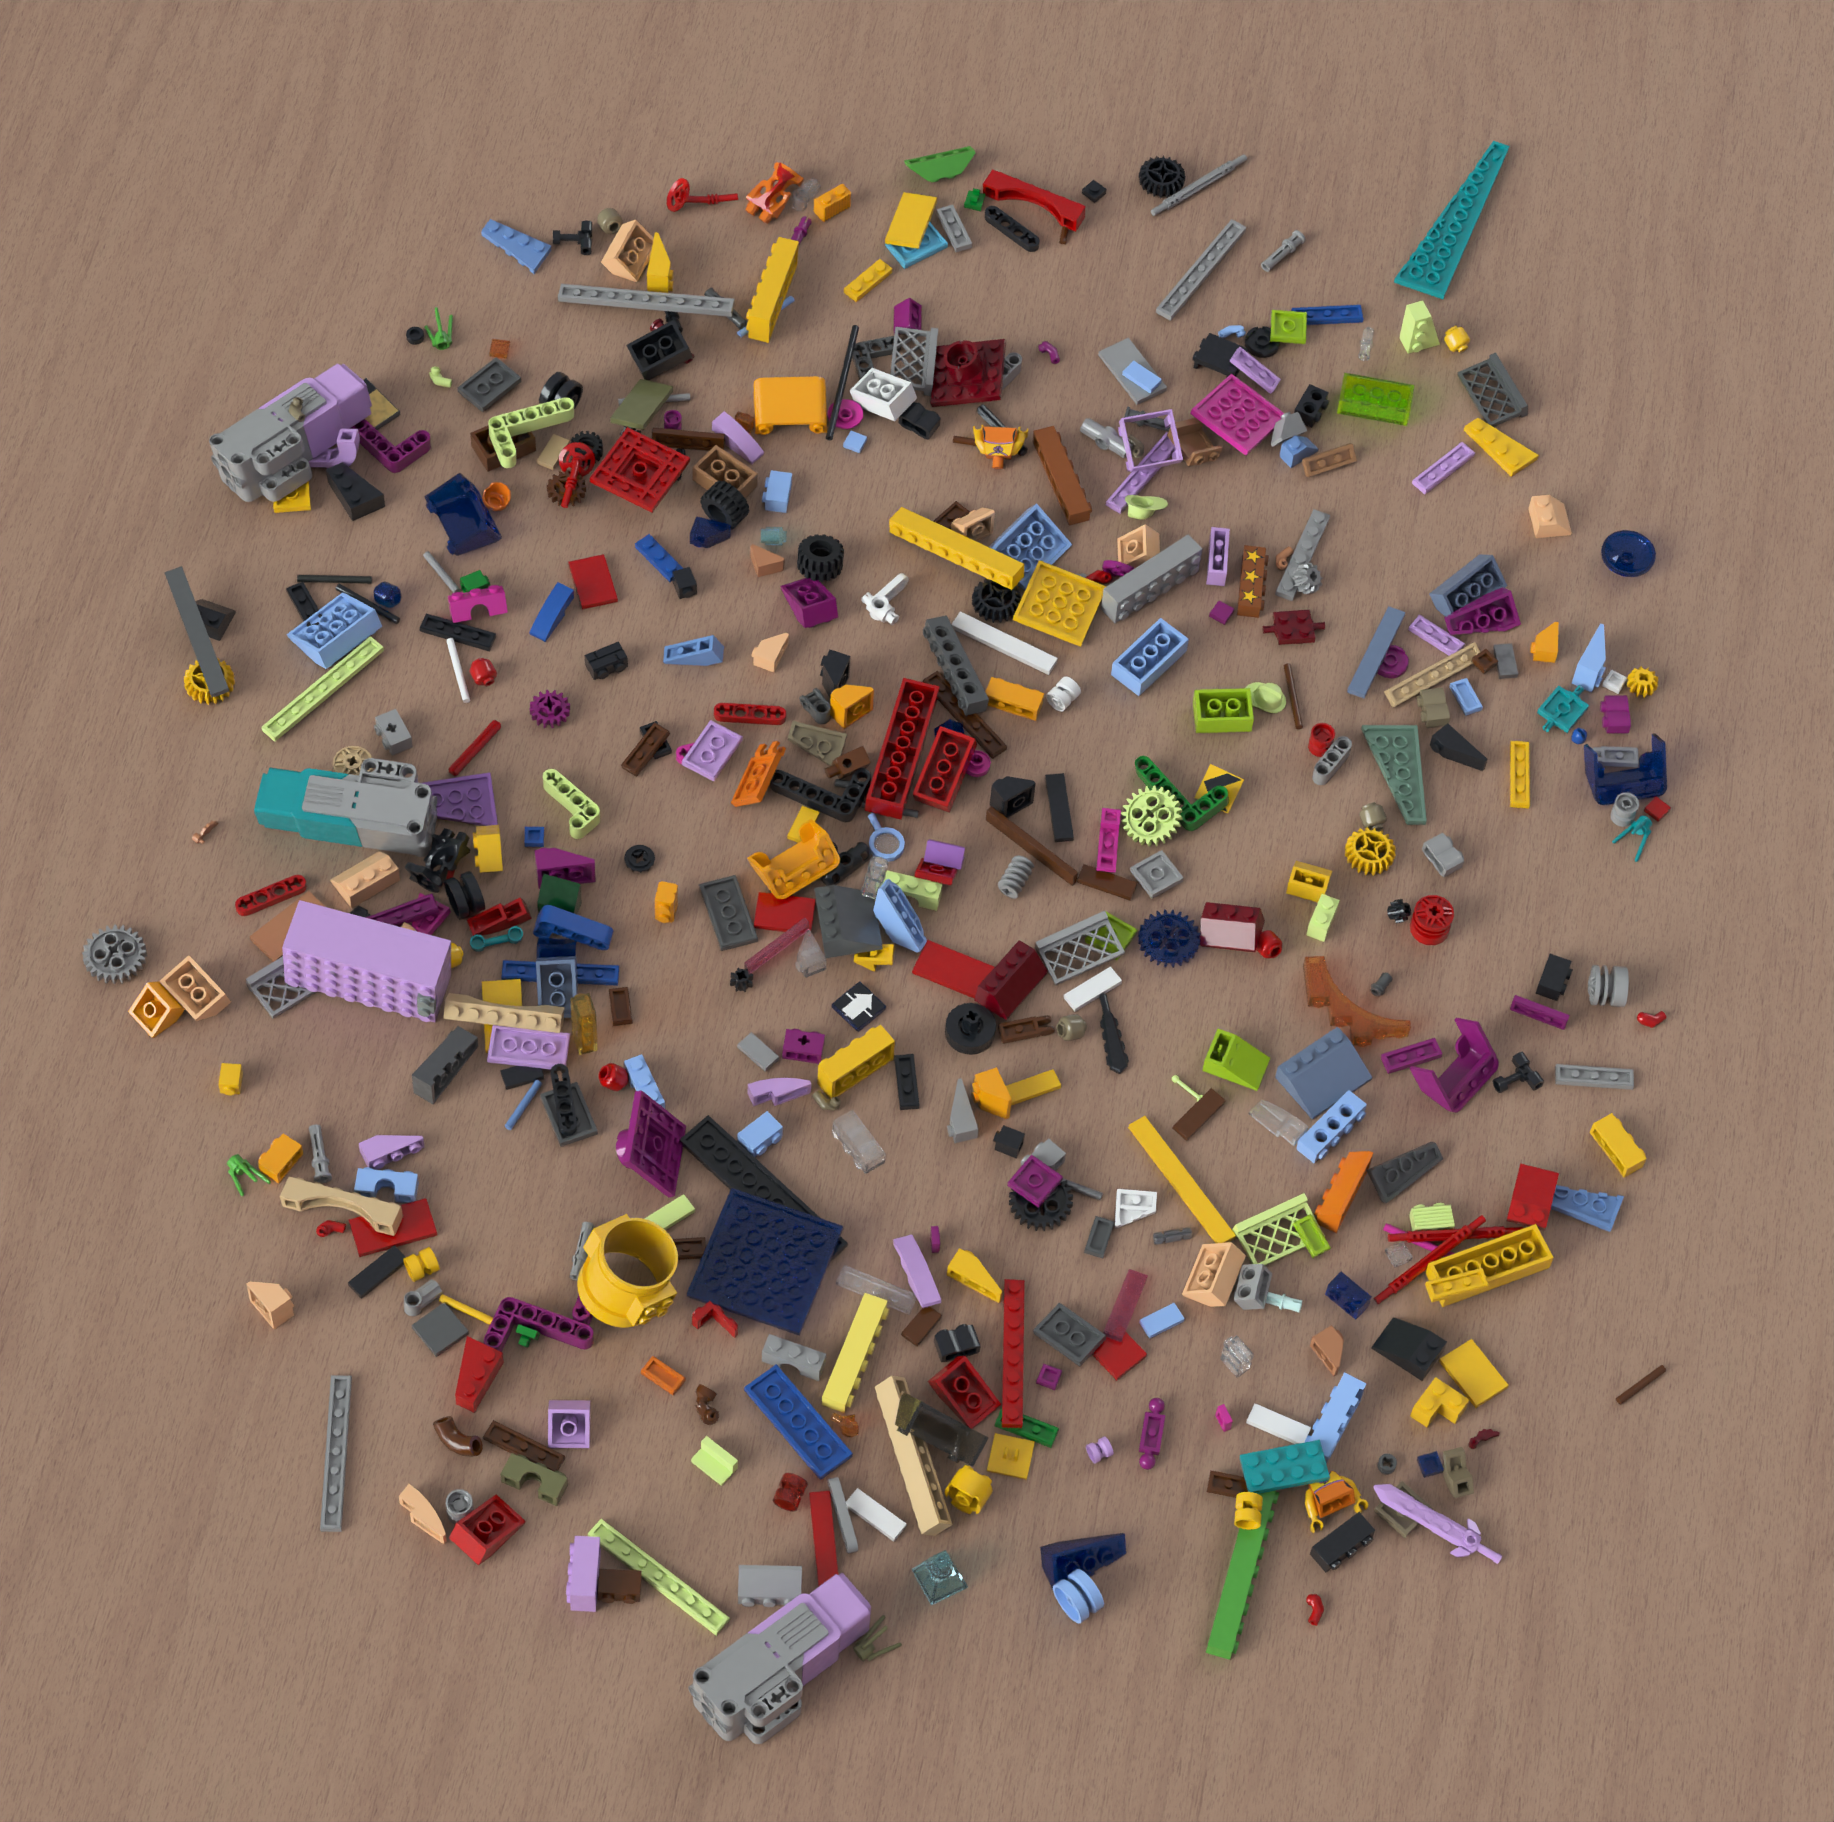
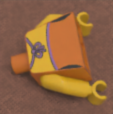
[973,425,1029,469]
[1305,1471,1368,1533]

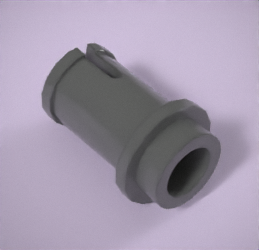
[1370,972,1393,997]

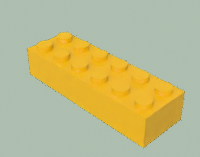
[746,237,799,343]
[1425,1224,1554,1307]

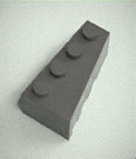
[412,1026,478,1104]

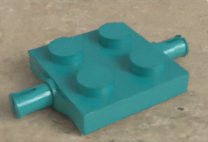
[1537,685,1589,733]

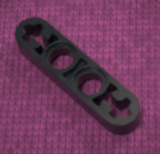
[984,206,1040,252]
[551,1064,577,1136]

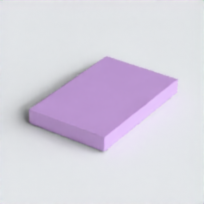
[682,720,743,781]

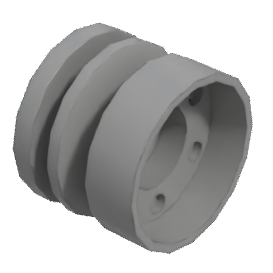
[1588,965,1629,1007]

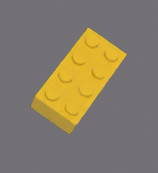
[817,1024,895,1099]

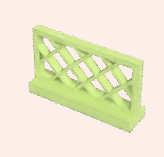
[1232,1193,1325,1266]

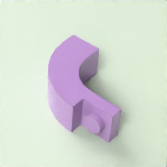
[309,429,360,469]

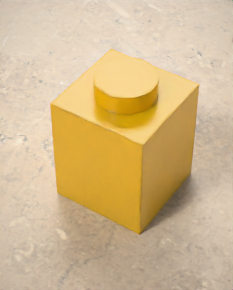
[219,1063,243,1096]

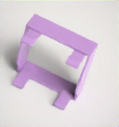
[1118,409,1183,472]

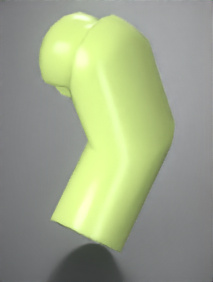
[429,366,452,388]

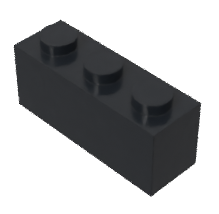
[1310,1512,1375,1573]

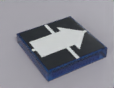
[831,981,886,1032]

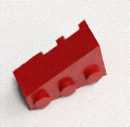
[455,1336,504,1413]

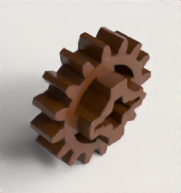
[547,470,586,506]

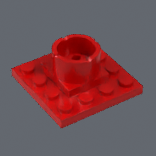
[590,427,690,513]

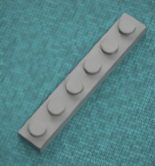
[1275,509,1330,601]

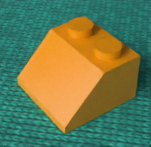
[830,684,874,729]
[128,981,185,1038]
[971,1067,1012,1119]

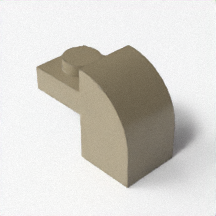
[1441,1447,1474,1498]

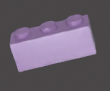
[1206,527,1230,586]

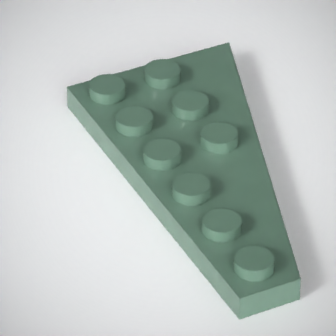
[1361,725,1427,825]

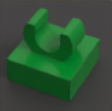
[964,188,985,212]
[516,1324,541,1348]

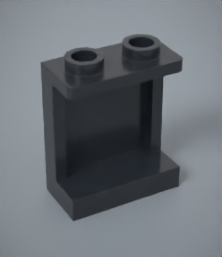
[1192,333,1248,378]

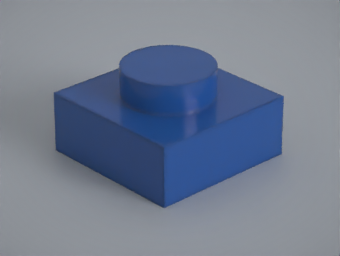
[524,827,544,847]

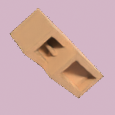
[399,1484,447,1544]

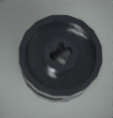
[539,372,583,410]
[444,871,485,920]

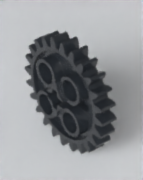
[1009,1180,1073,1231]

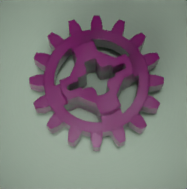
[529,690,570,728]

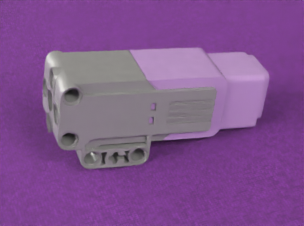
[209,363,372,502]
[688,1573,871,1744]

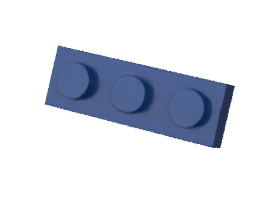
[635,534,683,582]

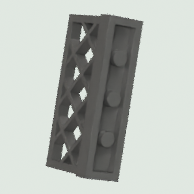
[1457,352,1528,427]

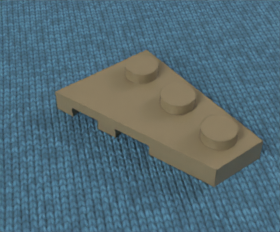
[788,721,847,766]

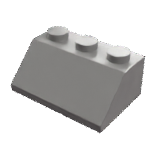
[738,1565,802,1607]

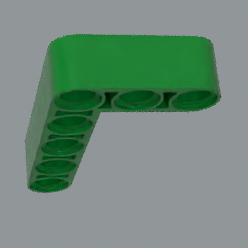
[1135,756,1229,831]

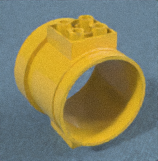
[577,1214,678,1328]

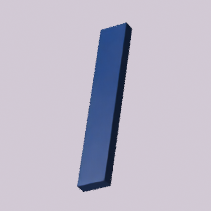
[501,960,619,986]

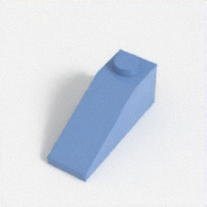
[663,635,724,666]

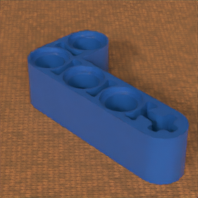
[533,905,614,950]

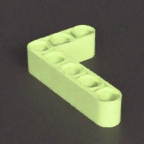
[488,398,574,468]

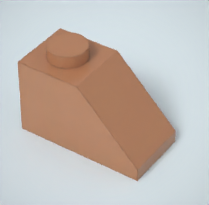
[1310,1325,1344,1376]

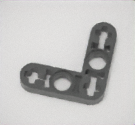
[852,336,901,380]

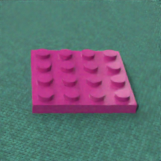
[1190,374,1285,455]

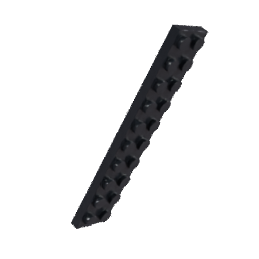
[680,1115,848,1271]

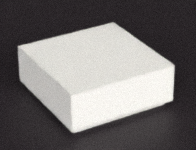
[1602,670,1627,694]

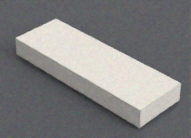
[1064,967,1122,1012]
[1246,1403,1311,1444]
[846,1488,907,1542]

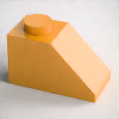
[1530,622,1559,663]

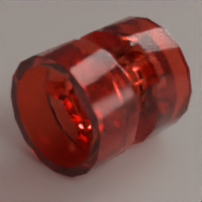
[773,1473,808,1512]

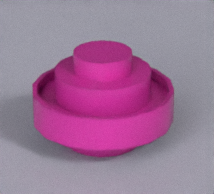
[966,750,991,777]

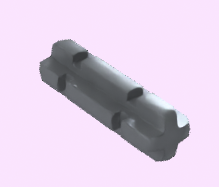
[1153,1227,1192,1245]

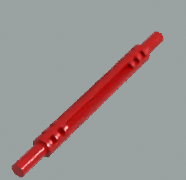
[1374,1215,1486,1304]
[1388,1226,1523,1243]

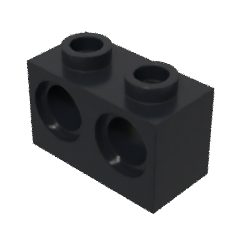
[1294,384,1330,428]

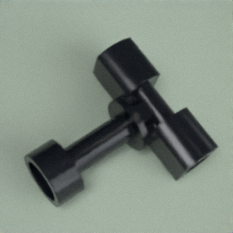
[553,220,592,255]
[1492,1051,1544,1093]

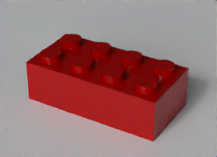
[912,726,977,813]

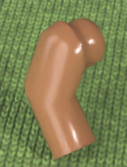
[1276,546,1294,570]

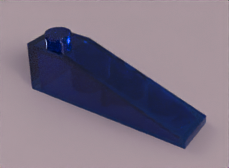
[1040,1533,1126,1592]

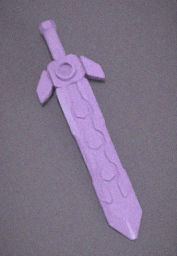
[1374,1484,1502,1564]

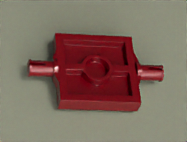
[1262,610,1325,645]

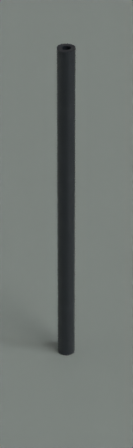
[826,325,859,441]

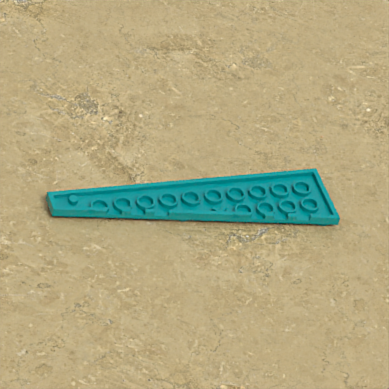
[1394,141,1510,299]

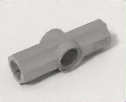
[1080,418,1133,458]

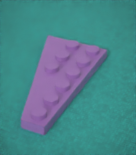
[422,773,498,826]

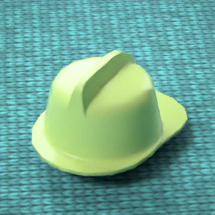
[1125,495,1168,520]
[1245,682,1286,713]

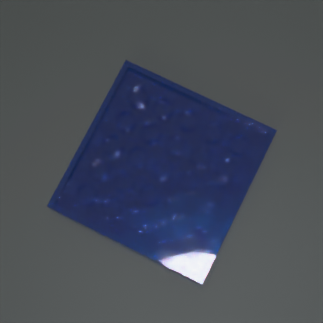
[687,1188,844,1336]

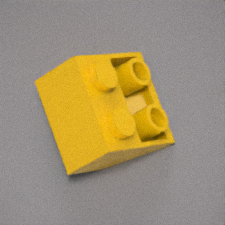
[1286,861,1332,902]

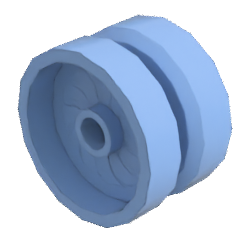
[1053,1569,1104,1624]

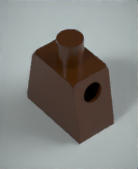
[825,746,871,780]

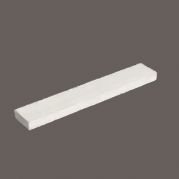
[951,612,1058,675]

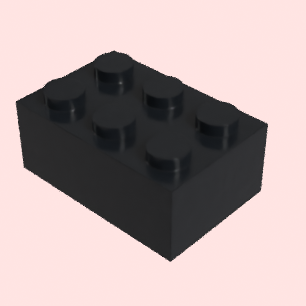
[626,320,693,381]

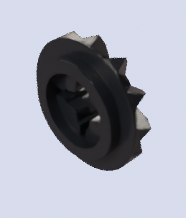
[624,845,655,873]

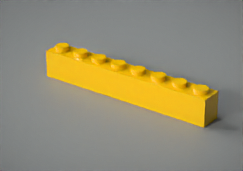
[889,507,1024,590]

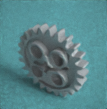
[82,925,147,984]

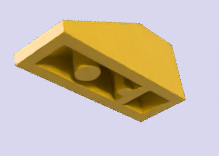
[947,1248,1002,1303]

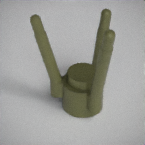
[853,1615,902,1662]

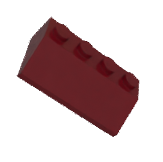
[974,940,1048,1020]

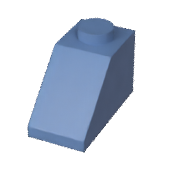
[1279,435,1319,468]

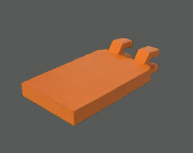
[731,741,786,807]

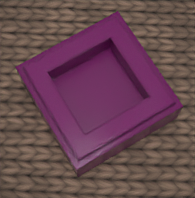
[1209,601,1235,625]
[930,1226,941,1253]
[1036,1363,1063,1390]

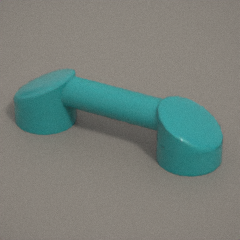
[470,926,523,952]

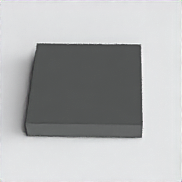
[412,1302,469,1357]

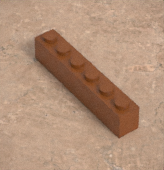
[1032,426,1092,526]

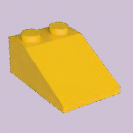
[647,232,674,293]

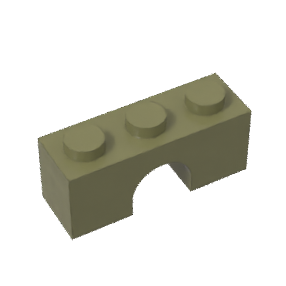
[500,1453,568,1506]

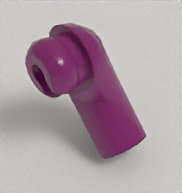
[1038,341,1060,364]

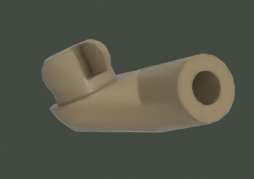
[812,1090,841,1111]

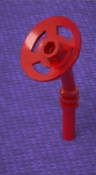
[667,178,738,212]
[559,442,595,508]

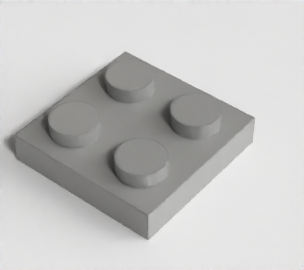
[1130,850,1183,899]

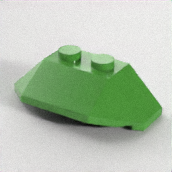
[904,146,975,182]

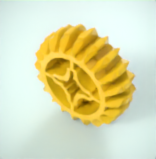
[184,658,235,705]
[1345,826,1396,876]

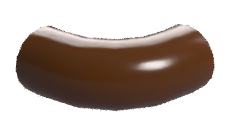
[433,1416,483,1457]

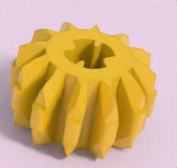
[1627,666,1658,698]

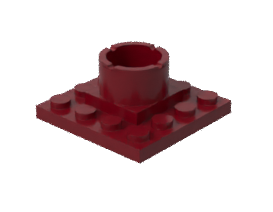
[930,339,1006,407]

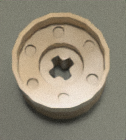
[333,746,374,776]

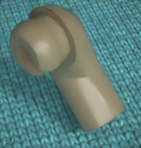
[289,397,306,422]
[1128,435,1144,458]

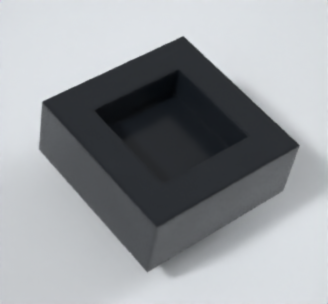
[1082,180,1107,203]

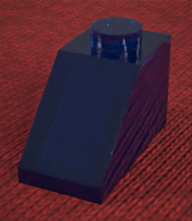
[690,516,731,548]

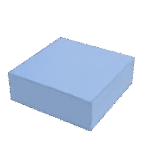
[843,431,867,454]

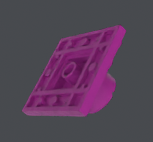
[616,1090,686,1198]

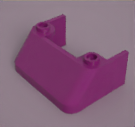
[1410,1018,1499,1113]

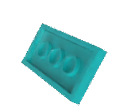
[1239,1440,1330,1494]

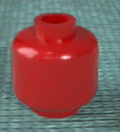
[469,658,497,687]
[1256,930,1283,959]
[599,1063,628,1091]

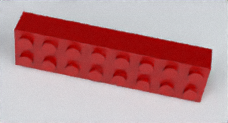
[865,678,939,820]

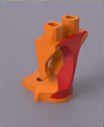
[745,162,804,224]

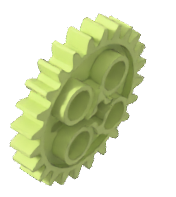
[1121,786,1183,847]

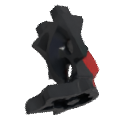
[405,828,470,893]

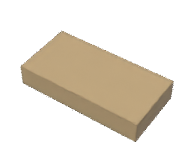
[537,434,570,470]

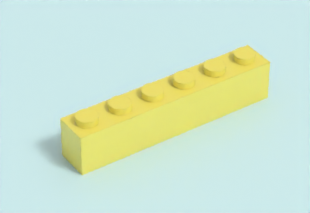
[822,1293,890,1413]

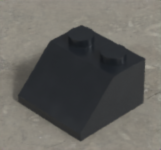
[195,599,236,641]
[820,649,851,698]
[990,776,1036,818]

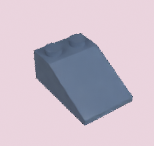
[536,956,578,1018]

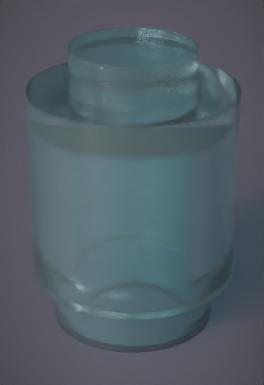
[761,527,787,545]

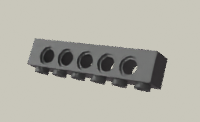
[923,615,989,715]

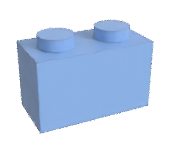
[762,470,792,513]
[737,1111,783,1157]

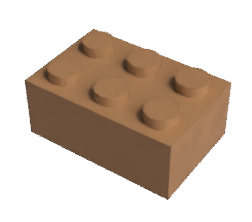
[693,445,758,498]

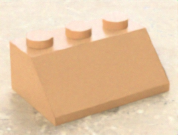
[601,220,654,282]
[330,852,400,909]
[159,956,231,1021]
[1182,1242,1246,1307]

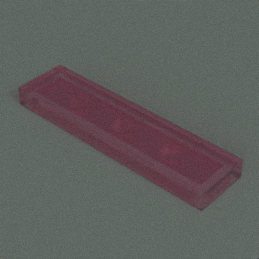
[744,918,809,974]
[1103,1269,1148,1342]

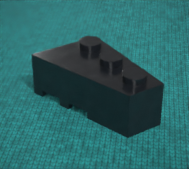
[326,462,385,521]

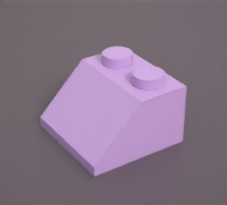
[548,1400,590,1448]

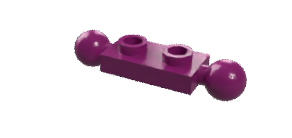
[1139,1398,1166,1470]

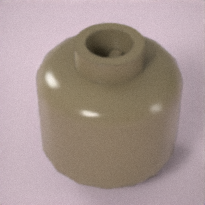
[597,208,623,234]
[1359,802,1387,831]
[1056,1014,1087,1041]

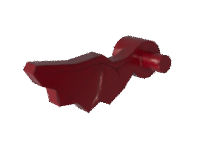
[1468,1429,1500,1449]

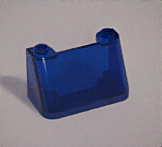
[424,473,502,556]

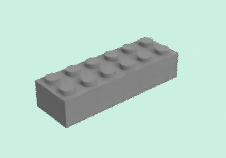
[1101,534,1202,624]

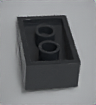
[1372,1317,1447,1381]

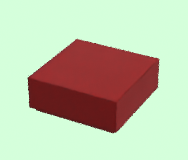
[1644,796,1671,822]

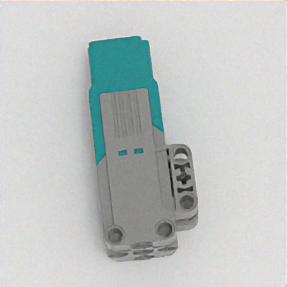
[254,758,438,857]

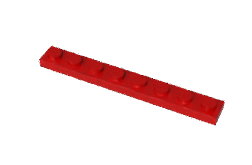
[1002,1279,1025,1428]

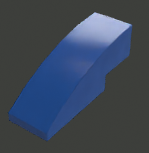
[529,582,574,642]

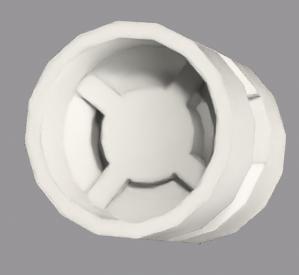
[1046,677,1081,712]

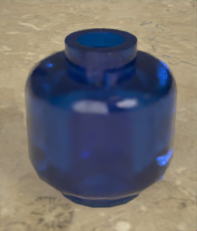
[374,581,402,608]

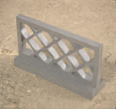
[890,327,938,396]
[1035,911,1125,986]
[246,956,315,1019]

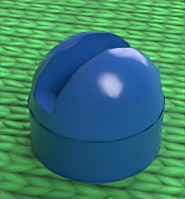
[1571,728,1587,744]

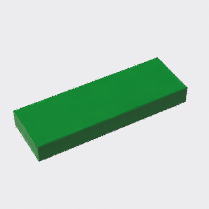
[994,1408,1059,1448]

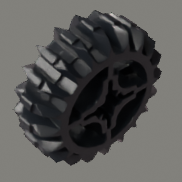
[1139,155,1186,199]
[972,578,1021,623]

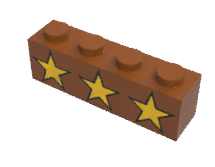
[1237,545,1269,618]

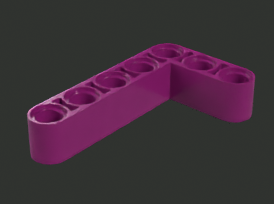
[350,419,431,473]
[484,1297,594,1352]

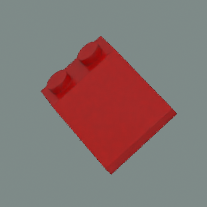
[1506,1163,1559,1231]
[927,1356,1001,1430]
[449,1494,526,1565]

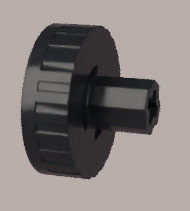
[945,1003,996,1055]

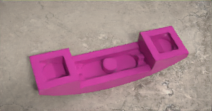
[1096,808,1121,873]

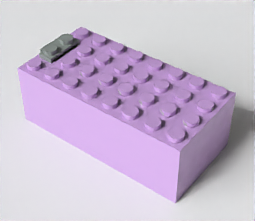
[282,900,451,1022]

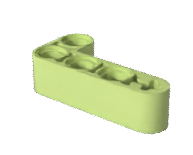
[543,769,600,839]

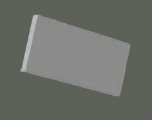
[1098,338,1167,405]

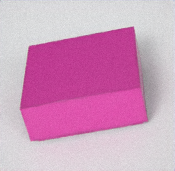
[1215,1404,1233,1432]

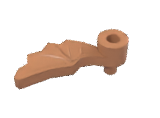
[192,821,218,844]

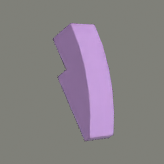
[712,411,764,464]
[747,1078,811,1106]

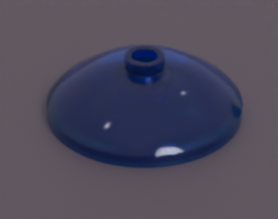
[1601,530,1656,577]

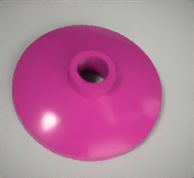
[827,399,863,429]

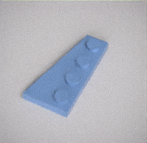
[481,219,552,274]
[1551,1185,1624,1232]

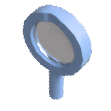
[868,813,905,862]

